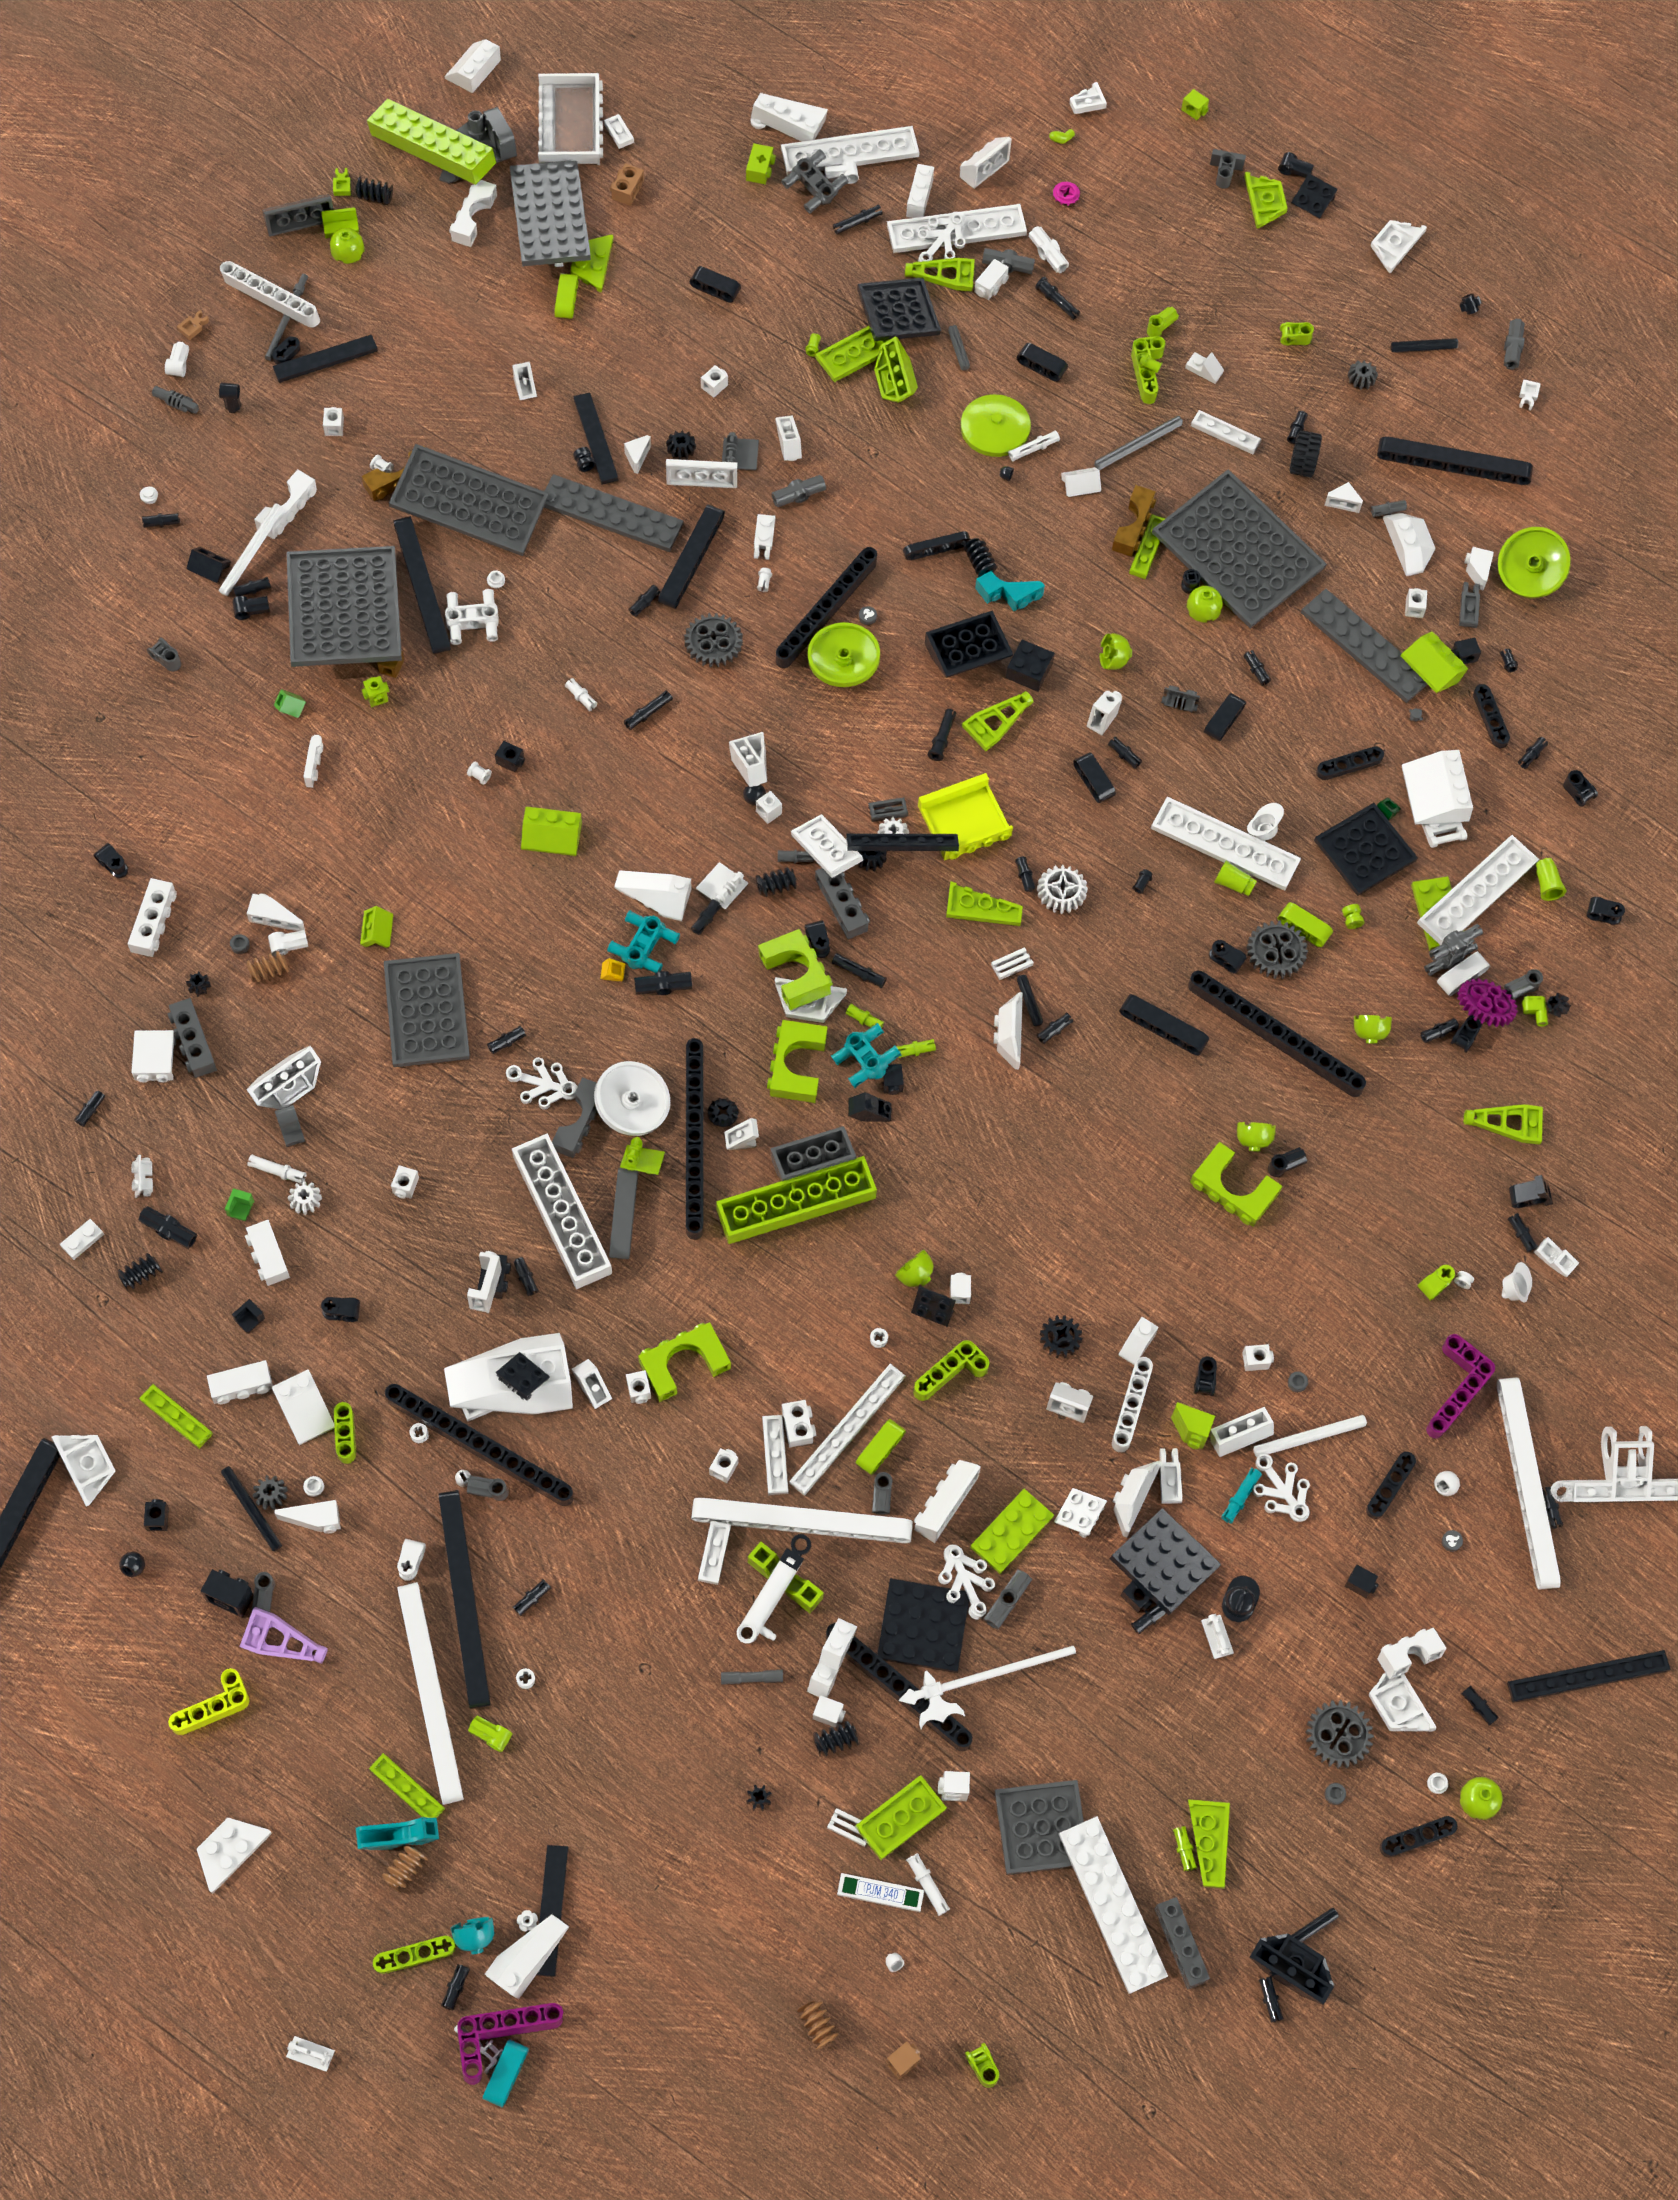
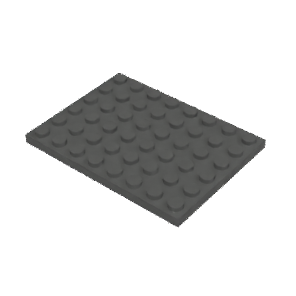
[1152,469,1327,629]
[286,546,402,667]

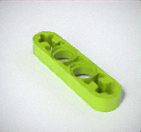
[373,1936,456,1974]

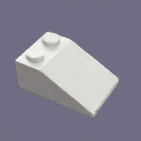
[272,1370,335,1445]

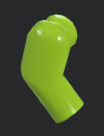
[1049,129,1075,144]

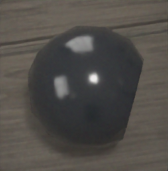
[743,784,766,806]
[119,1551,145,1577]

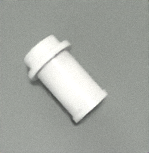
[757,568,772,592]

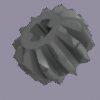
[1348,360,1378,390]
[253,1475,288,1510]

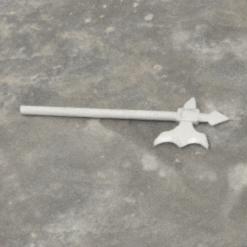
[899,1646,1076,1729]

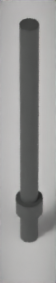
[265,274,308,361]

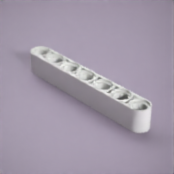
[220,261,320,327]

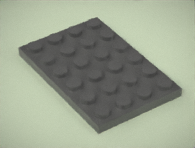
[384,953,470,1067]

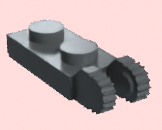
[1459,582,1480,628]

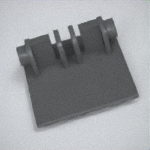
[722,432,759,470]
[1161,685,1200,712]

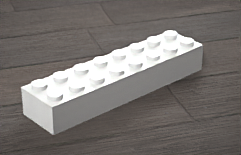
[512,1133,612,1289]

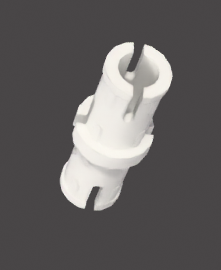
[565,678,597,711]

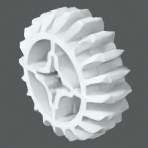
[1037,865,1088,914]

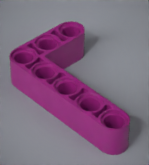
[1426,1334,1495,1439]
[457,2003,563,2085]

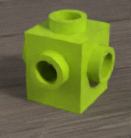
[362,676,390,707]

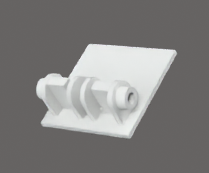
[696,862,748,909]
[1054,1488,1107,1538]

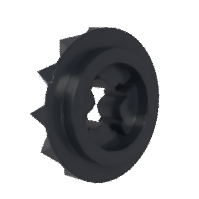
[708,1098,739,1127]

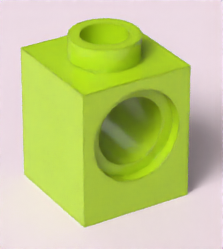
[1181,89,1209,120]

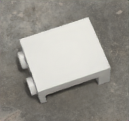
[132,1030,176,1083]
[467,1251,502,1313]

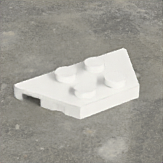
[1371,220,1427,273]
[775,977,847,1023]
[51,1435,115,1507]
[1369,1672,1436,1731]
[197,1818,272,1894]

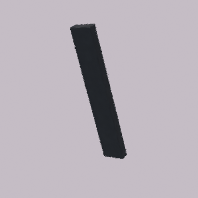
[273,334,378,383]
[573,392,619,485]
[846,833,959,851]
[536,1845,568,1977]

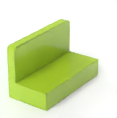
[321,208,359,238]
[360,906,393,948]

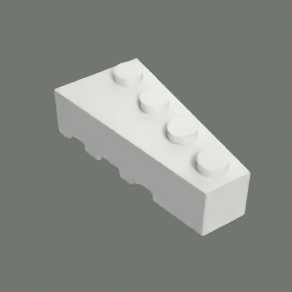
[751,93,828,142]

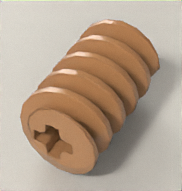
[246,951,289,982]
[382,1846,428,1894]
[797,2001,839,2050]

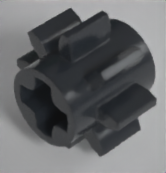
[1459,293,1482,315]
[186,971,211,997]
[1546,993,1571,1018]
[746,1784,772,1811]

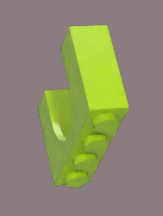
[758,929,833,1010]
[767,1020,828,1103]
[1190,1142,1283,1227]
[638,1322,731,1402]

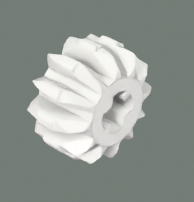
[878,817,909,834]
[288,1181,322,1215]

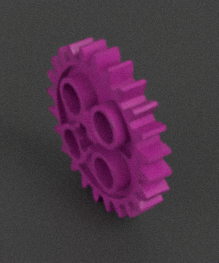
[1457,978,1518,1027]

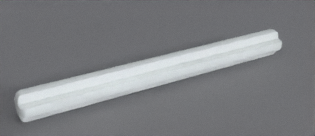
[219,504,284,596]
[1253,1415,1367,1457]

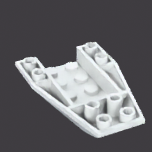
[444,1333,573,1414]

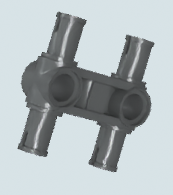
[781,149,849,214]
[1424,924,1483,976]

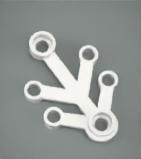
[917,212,965,262]
[506,1057,578,1110]
[1253,1453,1310,1522]
[938,1545,995,1620]

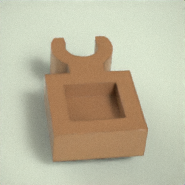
[177,310,209,340]

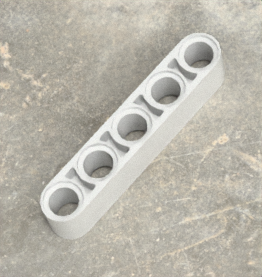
[1112,1357,1153,1453]

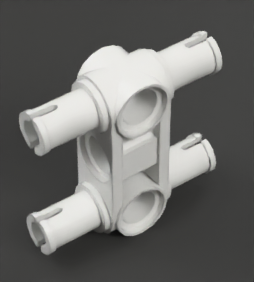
[445,589,499,645]

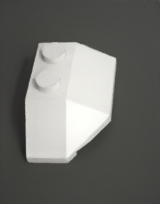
[1383,512,1436,576]
[994,992,1023,1069]
[247,1046,321,1109]
[1112,1461,1162,1538]

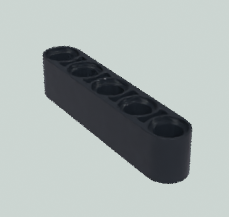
[1119,994,1209,1056]

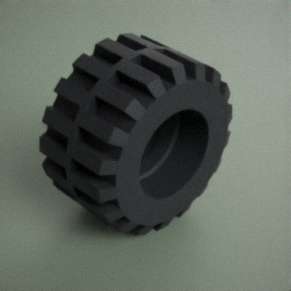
[1289,430,1322,478]

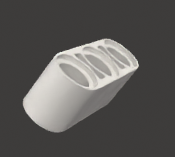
[1437,951,1490,996]

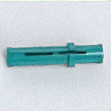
[1221,1468,1262,1524]

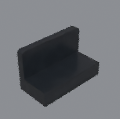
[187,547,231,583]

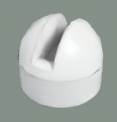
[455,1470,471,1487]
[886,1953,904,1972]

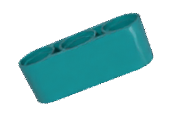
[483,2039,529,2108]

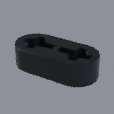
[272,336,301,364]

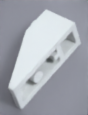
[775,416,802,461]
[247,894,305,931]
[275,1500,341,1534]

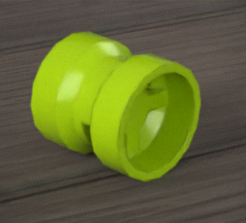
[1342,904,1365,929]

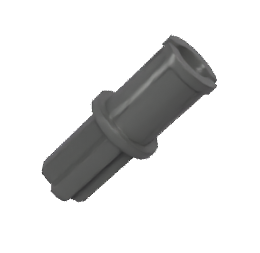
[1371,500,1407,518]
[778,849,814,864]

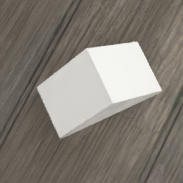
[512,362,537,400]
[624,435,651,474]
[1325,482,1363,513]

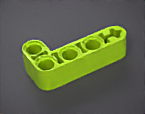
[1131,336,1165,404]
[913,1340,989,1401]

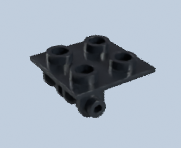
[1291,173,1338,219]
[911,1286,956,1327]
[496,1352,550,1401]

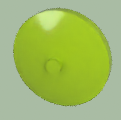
[961,394,1031,457]
[1498,527,1571,598]
[808,623,880,687]

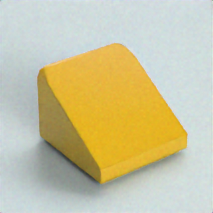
[600,958,625,982]

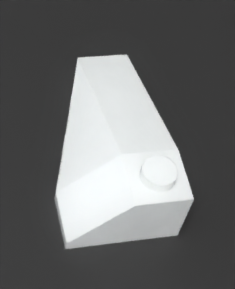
[614,871,691,921]
[485,1915,569,2000]

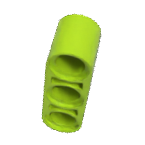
[555,273,578,319]
[1277,902,1333,947]
[334,1402,356,1464]
[855,1419,906,1476]

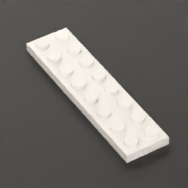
[781,126,919,176]
[887,204,1027,253]
[1151,797,1301,891]
[1417,835,1539,945]
[1059,1817,1168,1994]

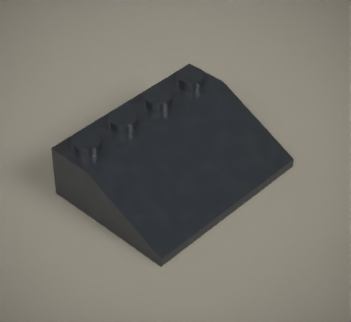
[925,610,1013,678]

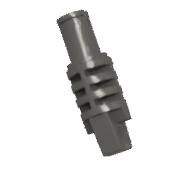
[152,386,199,414]

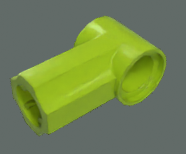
[1147,307,1179,337]
[468,1715,513,1753]

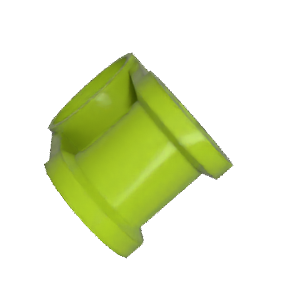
[1280,322,1314,346]
[1417,1265,1455,1301]
[965,2043,999,2088]

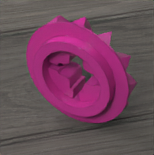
[1053,182,1080,206]

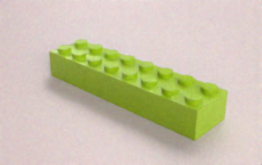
[367,98,496,185]
[716,1156,877,1244]

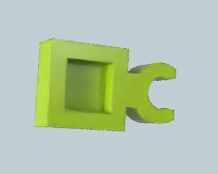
[333,168,351,196]

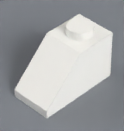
[1464,547,1494,590]
[1119,1317,1159,1365]
[571,1359,612,1409]

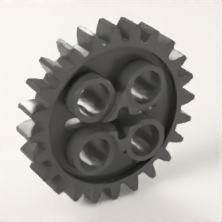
[684,613,743,667]
[1246,921,1308,979]
[1305,1700,1374,1769]

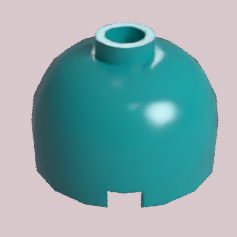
[450,1917,495,1955]

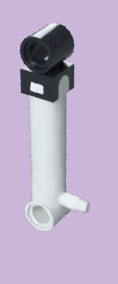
[737,1534,812,1643]

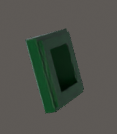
[1377,797,1401,821]

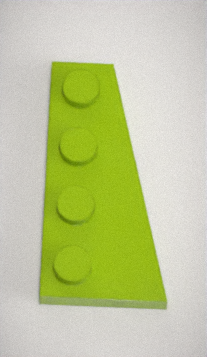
[946,881,1023,926]

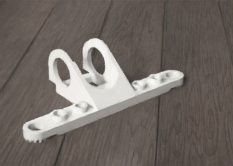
[1550,1426,1678,1502]

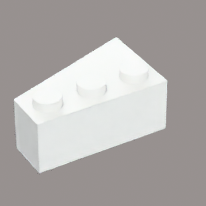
[729,732,767,787]

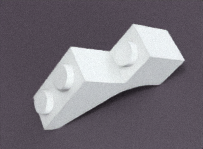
[807,1618,857,1698]

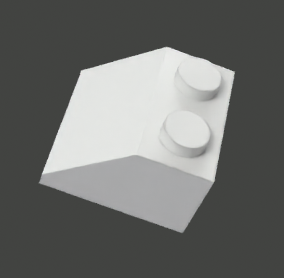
[1046,1382,1093,1423]

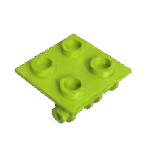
[620,1137,665,1175]

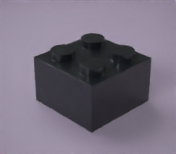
[1006,639,1055,692]
[200,1569,254,1618]

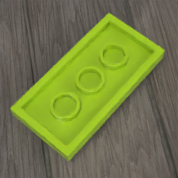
[815,326,887,382]
[1411,876,1452,951]
[970,1489,1054,1575]
[855,1775,947,1860]

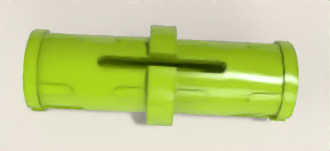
[846,1004,884,1028]
[896,1039,936,1058]
[1173,1826,1197,1871]

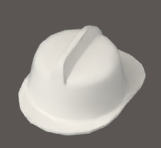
[1247,803,1284,841]
[1502,1262,1532,1302]

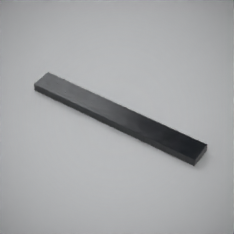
[1507,1650,1671,1703]

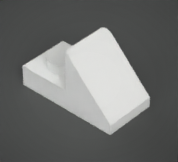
[1185,352,1224,384]
[724,1118,759,1150]

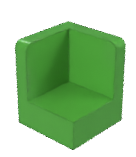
[274,689,306,718]
[225,1188,254,1221]

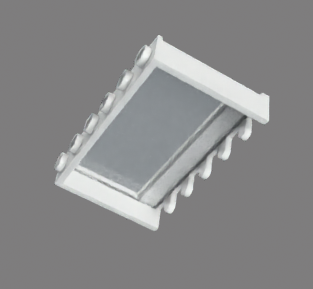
[538,73,603,165]

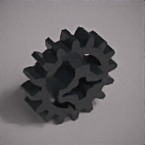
[1039,1315,1083,1358]

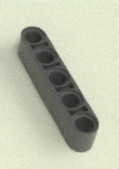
[609,1168,638,1259]

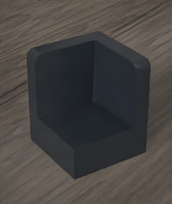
[232,1299,265,1334]

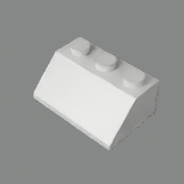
[445,39,501,93]
[960,137,1012,189]

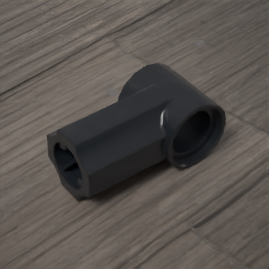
[1278,152,1314,178]
[219,382,241,413]
[232,596,270,620]
[1268,1147,1307,1178]

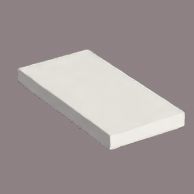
[666,459,737,488]
[791,814,863,878]

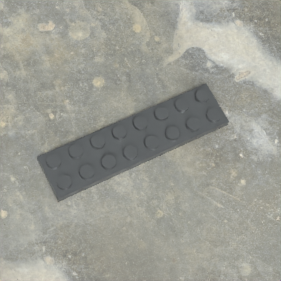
[544,474,684,552]
[1301,589,1428,703]

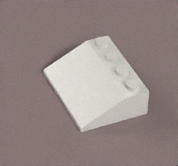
[1402,750,1473,825]

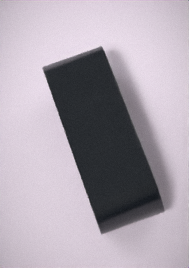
[689,266,741,303]
[1016,343,1068,382]
[1204,693,1247,742]
[1073,752,1116,803]

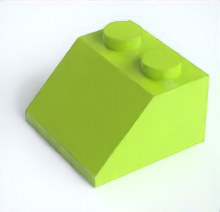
[1171,1402,1215,1449]

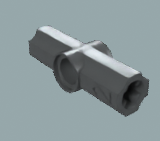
[982,248,1035,274]
[1504,319,1525,370]
[771,475,826,508]
[984,1570,1032,1630]

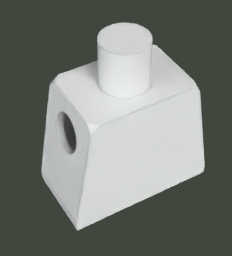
[1087,691,1122,735]

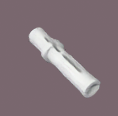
[1008,430,1060,461]
[248,1154,306,1184]
[906,1853,950,1916]

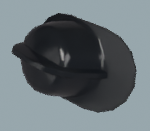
[1222,1575,1260,1622]

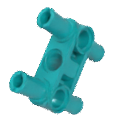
[607,910,680,973]
[831,1023,902,1088]

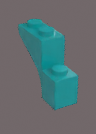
[975,571,1045,611]
[356,1817,439,1851]

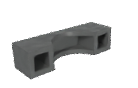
[552,1077,598,1158]

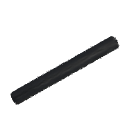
[221,1466,282,1551]

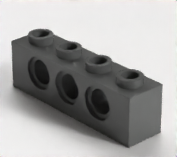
[815,868,870,939]
[167,998,217,1078]
[1154,1897,1210,1990]

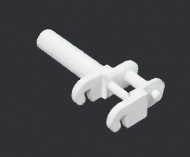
[454,2026,503,2074]

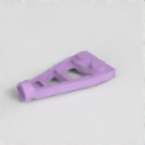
[240,1607,328,1664]

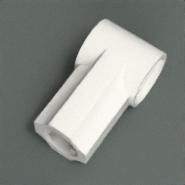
[824,160,859,184]
[165,342,189,377]
[268,930,308,956]

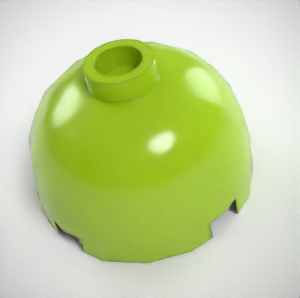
[330,228,365,264]
[1186,586,1223,623]
[1099,633,1132,670]
[1354,1015,1392,1044]
[1237,1122,1276,1152]
[895,1249,934,1287]
[1460,1777,1503,1820]

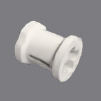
[370,455,394,473]
[467,761,492,785]

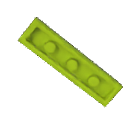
[1129,514,1165,579]
[139,1384,213,1449]
[369,1753,445,1818]

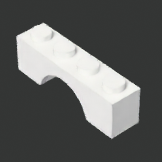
[449,180,497,247]
[254,469,317,539]

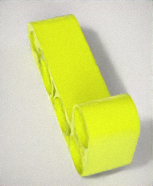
[168,1668,249,1735]

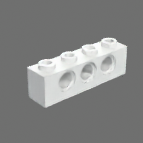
[128,878,177,957]

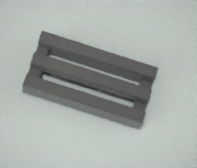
[868,797,908,822]

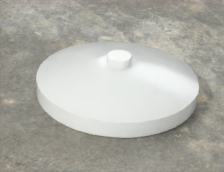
[594,1061,670,1136]

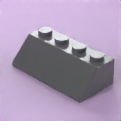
[262,194,334,237]
[770,1126,857,1181]

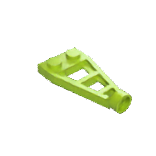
[905,258,975,291]
[962,691,1034,751]
[1463,1104,1543,1145]

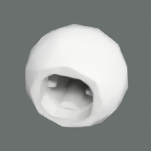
[1434,1471,1460,1496]

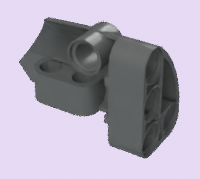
[439,107,517,184]

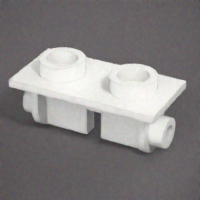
[131,1155,153,1198]
[1201,1614,1234,1659]
[286,2036,335,2072]

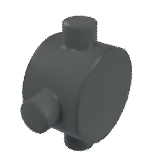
[1409,708,1423,721]

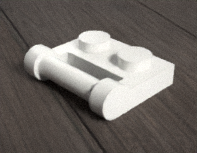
[1422,822,1467,848]

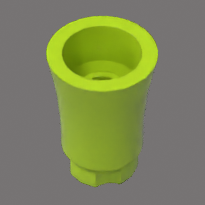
[1536,858,1567,901]
[1214,860,1257,896]

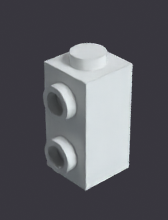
[974,259,1009,300]

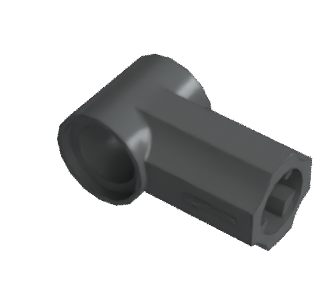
[1504,969,1543,1000]
[872,1472,893,1515]
[467,1476,509,1501]
[252,1572,275,1612]

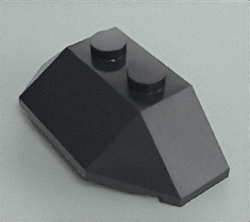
[1249,1933,1334,2005]

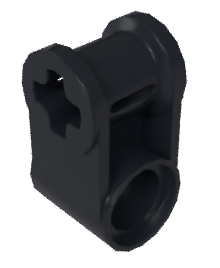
[1563,770,1598,807]
[93,843,128,878]
[1586,897,1625,925]
[804,920,830,958]
[1209,940,1247,974]
[1450,1015,1482,1053]
[321,1297,360,1322]
[1194,1356,1217,1397]

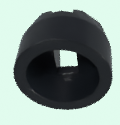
[1000,466,1014,481]

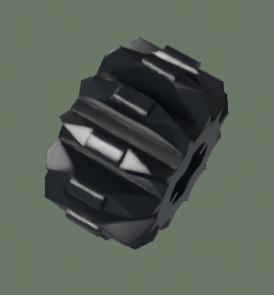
[666,429,696,460]
[858,851,887,872]

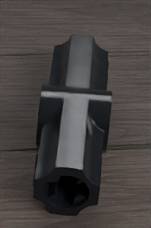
[634,971,693,995]
[138,1206,198,1249]

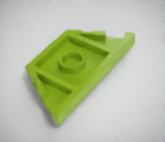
[1244,172,1288,229]
[571,235,614,292]

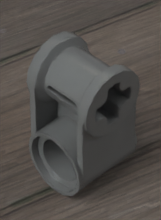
[147,637,181,672]

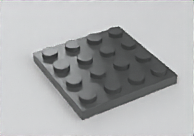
[994,1780,1084,1875]

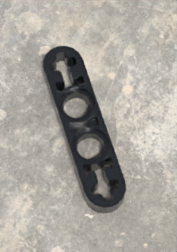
[903,531,971,560]
[1473,684,1510,748]
[1316,746,1384,780]
[1366,1452,1416,1519]
[1380,1816,1458,1858]

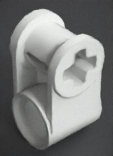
[397,1539,426,1581]

